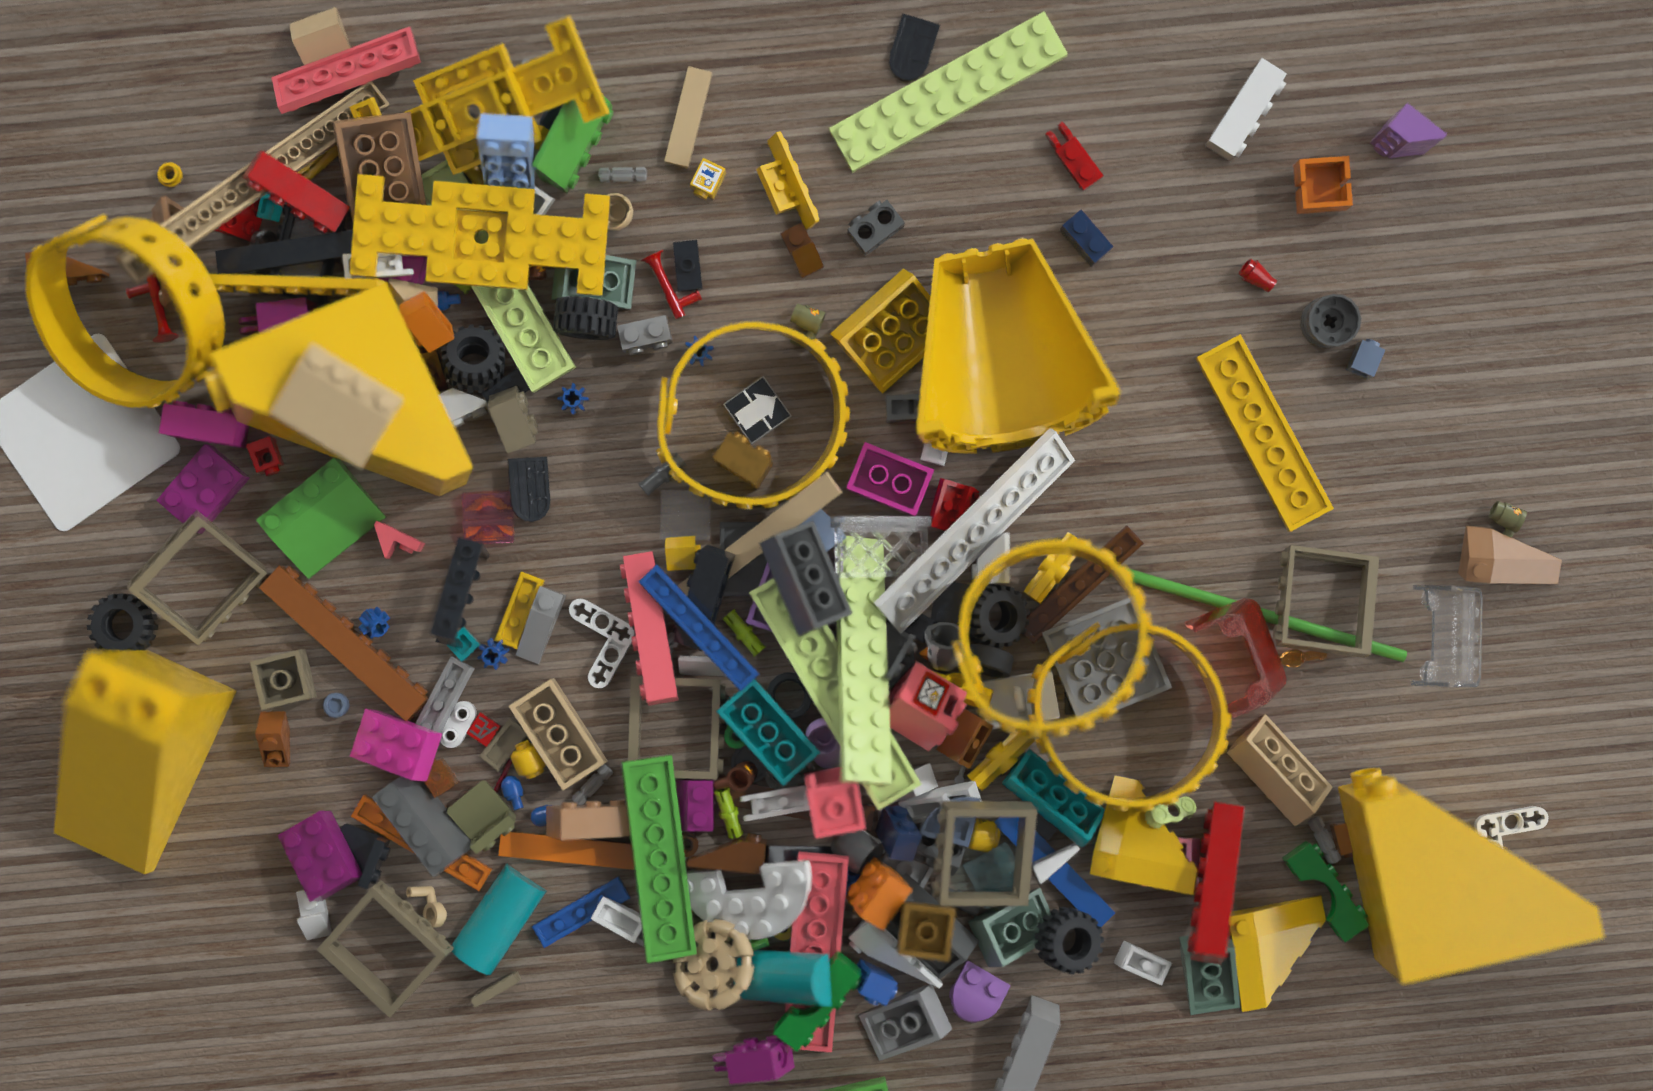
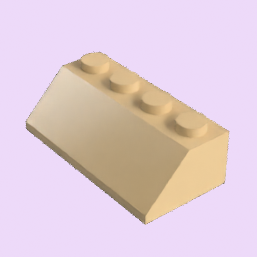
[1227,714,1333,826]

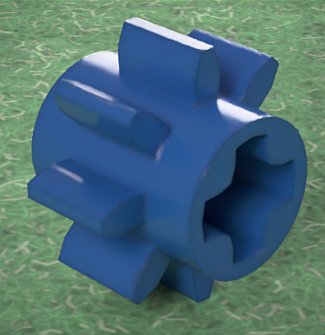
[683,335,714,367]
[557,383,590,415]
[358,607,390,639]
[477,638,509,670]

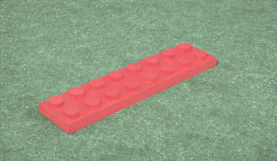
[785,852,849,1053]

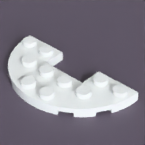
[686,860,811,939]

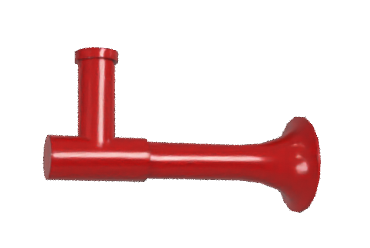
[640,250,702,319]
[126,273,179,343]

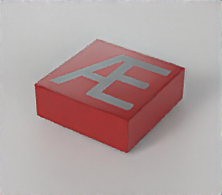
[467,712,501,747]

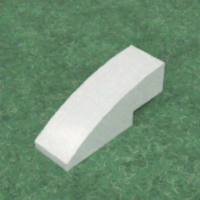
[898,781,982,823]
[591,896,644,947]

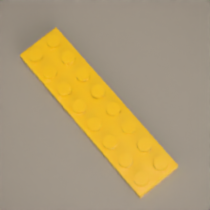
[189,274,389,297]
[1195,334,1334,532]

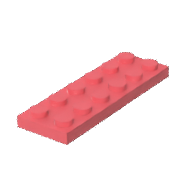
[272,26,421,114]

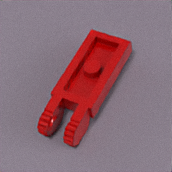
[1045,122,1104,191]

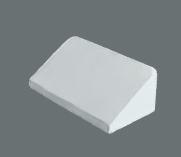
[678,656,726,677]

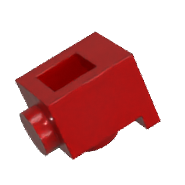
[246,436,285,476]

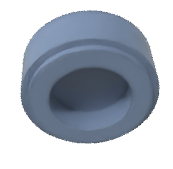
[323,693,349,718]

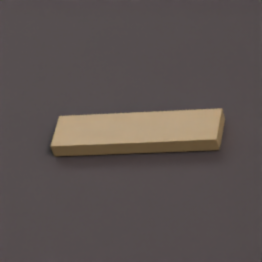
[664,66,712,169]

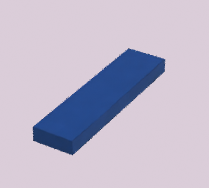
[532,876,631,948]

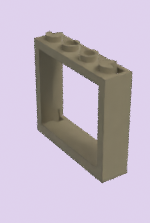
[127,510,267,646]
[1273,545,1379,658]
[628,676,726,780]
[931,801,1037,906]
[317,880,454,1018]

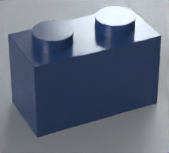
[1059,209,1114,267]
[875,806,922,861]

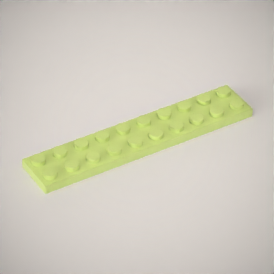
[829,12,1068,173]
[421,160,576,393]
[835,535,892,785]
[749,578,922,810]

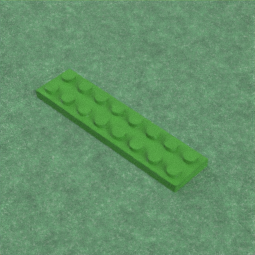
[621,755,697,963]

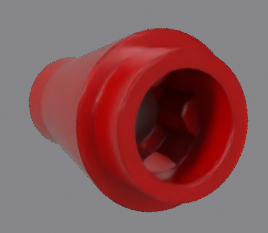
[1239,258,1277,292]

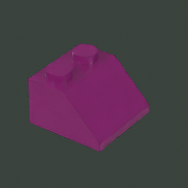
[675,779,714,831]

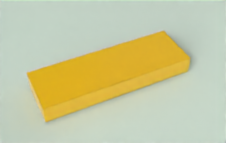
[494,571,545,649]

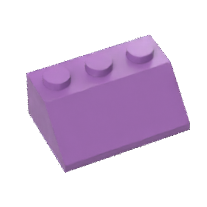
[1370,103,1447,158]

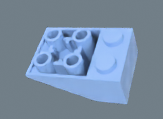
[477,114,535,189]

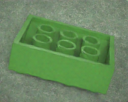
[532,96,614,193]
[256,458,386,579]

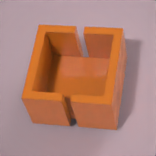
[1293,156,1353,214]
[845,857,913,931]

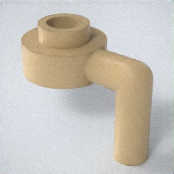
[406,886,447,928]

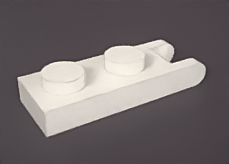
[343,253,414,279]
[740,784,810,821]

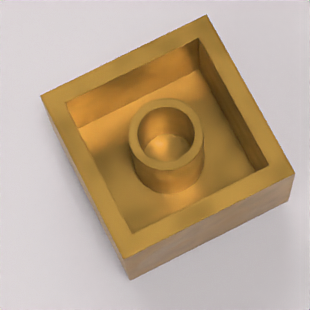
[896,901,956,961]

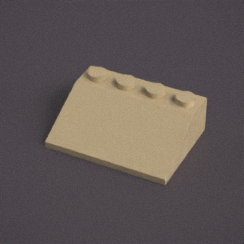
[270,343,404,469]

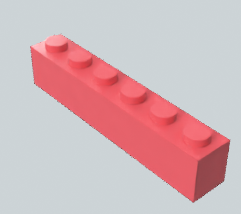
[620,551,678,706]

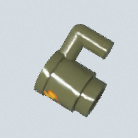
[790,303,826,348]
[1488,500,1527,537]

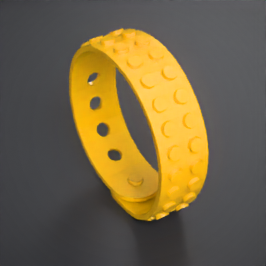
[25,214,224,408]
[656,322,850,509]
[952,539,1151,738]
[1027,622,1231,811]

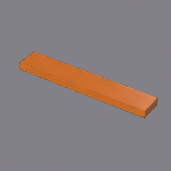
[351,795,493,891]
[498,831,634,870]

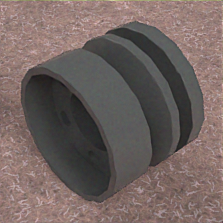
[1300,294,1361,348]

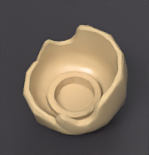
[608,193,633,231]

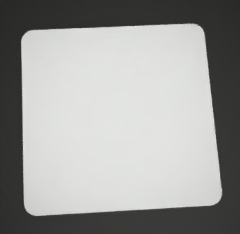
[0,334,180,531]

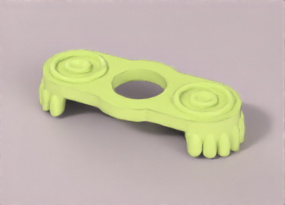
[1145,797,1196,829]

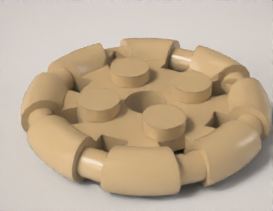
[673,919,754,1011]

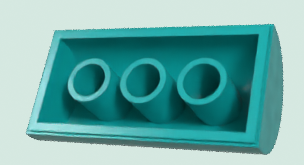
[716,679,821,786]
[1002,748,1105,848]
[452,864,547,975]
[733,950,831,1006]

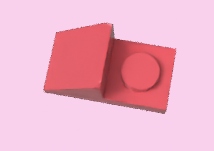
[374,521,425,559]

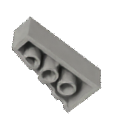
[994,995,1060,1091]

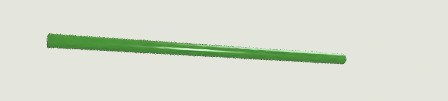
[1110,566,1407,662]

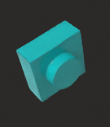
[256,194,283,222]
[447,627,481,662]

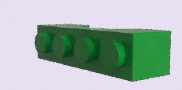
[1282,841,1369,943]
[774,950,862,1052]

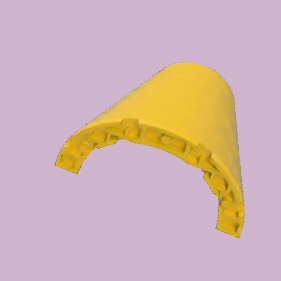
[917,238,1120,454]

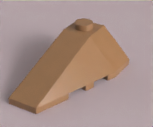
[1458,526,1562,584]

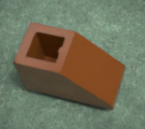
[255,711,290,767]

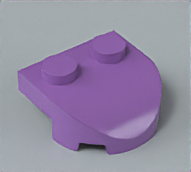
[949,960,1011,1023]

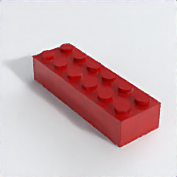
[1187,802,1245,965]

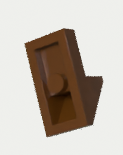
[780,223,824,278]
[417,347,448,391]

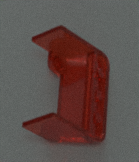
[1185,598,1287,719]

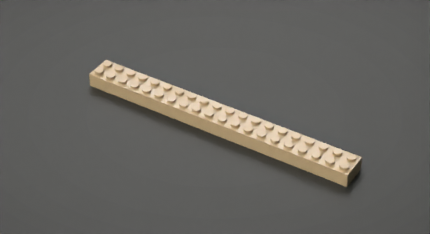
[116,81,390,285]

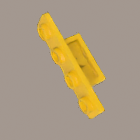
[756,131,819,230]

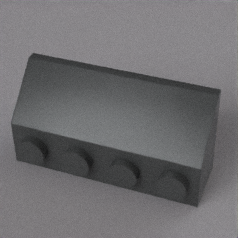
[759,521,853,636]
[372,776,471,877]
[885,873,979,979]

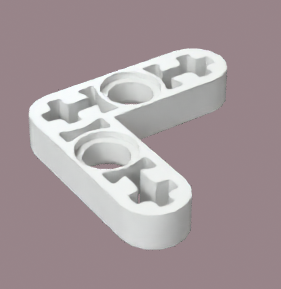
[569,599,635,688]
[1474,806,1548,848]

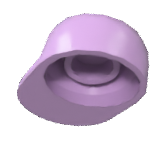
[805,718,841,769]

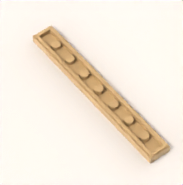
[678,472,843,596]

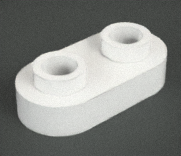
[440,701,477,748]

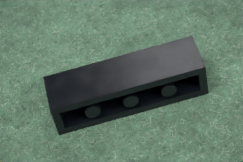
[673,545,736,651]

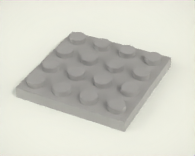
[1042,598,1172,718]

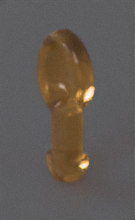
[1280,649,1328,668]

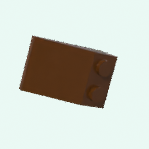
[687,833,767,874]

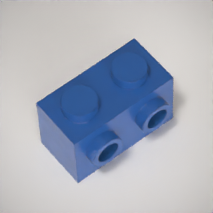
[856,958,898,1006]

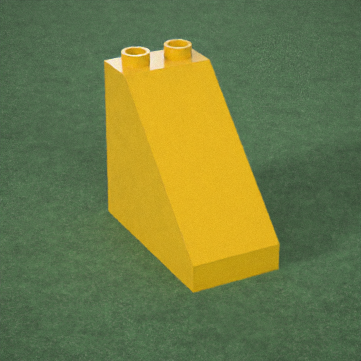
[203,283,473,496]
[54,650,237,875]
[1338,768,1604,984]

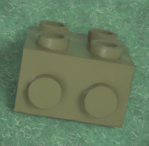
[447,780,516,854]

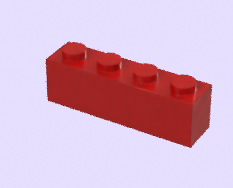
[242,151,350,234]

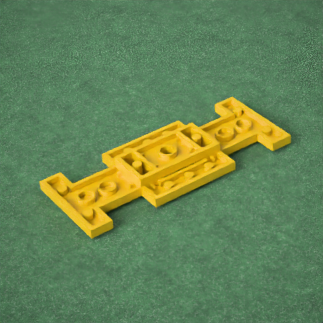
[349,16,609,175]
[350,174,610,296]

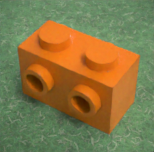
[399,291,454,353]

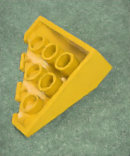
[1090,776,1198,895]
[1229,895,1326,1012]

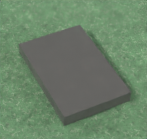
[720,522,767,596]

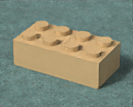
[509,678,608,790]

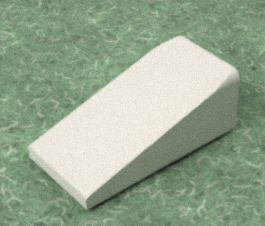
[1032,843,1080,884]
[1114,941,1172,985]

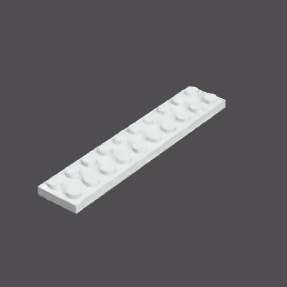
[874,428,1075,634]

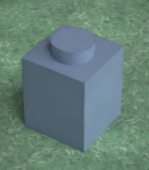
[1346,339,1385,379]

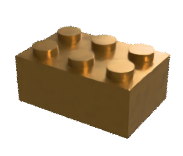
[713,432,774,489]

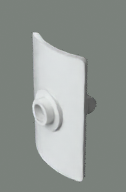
[981,670,1060,729]

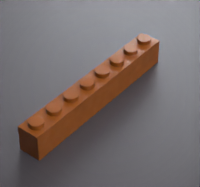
[259,566,429,721]

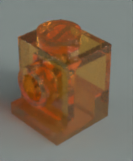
[424,758,460,798]

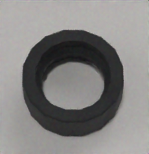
[965,644,1014,678]
[766,672,813,719]

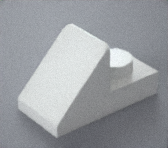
[296,890,332,940]

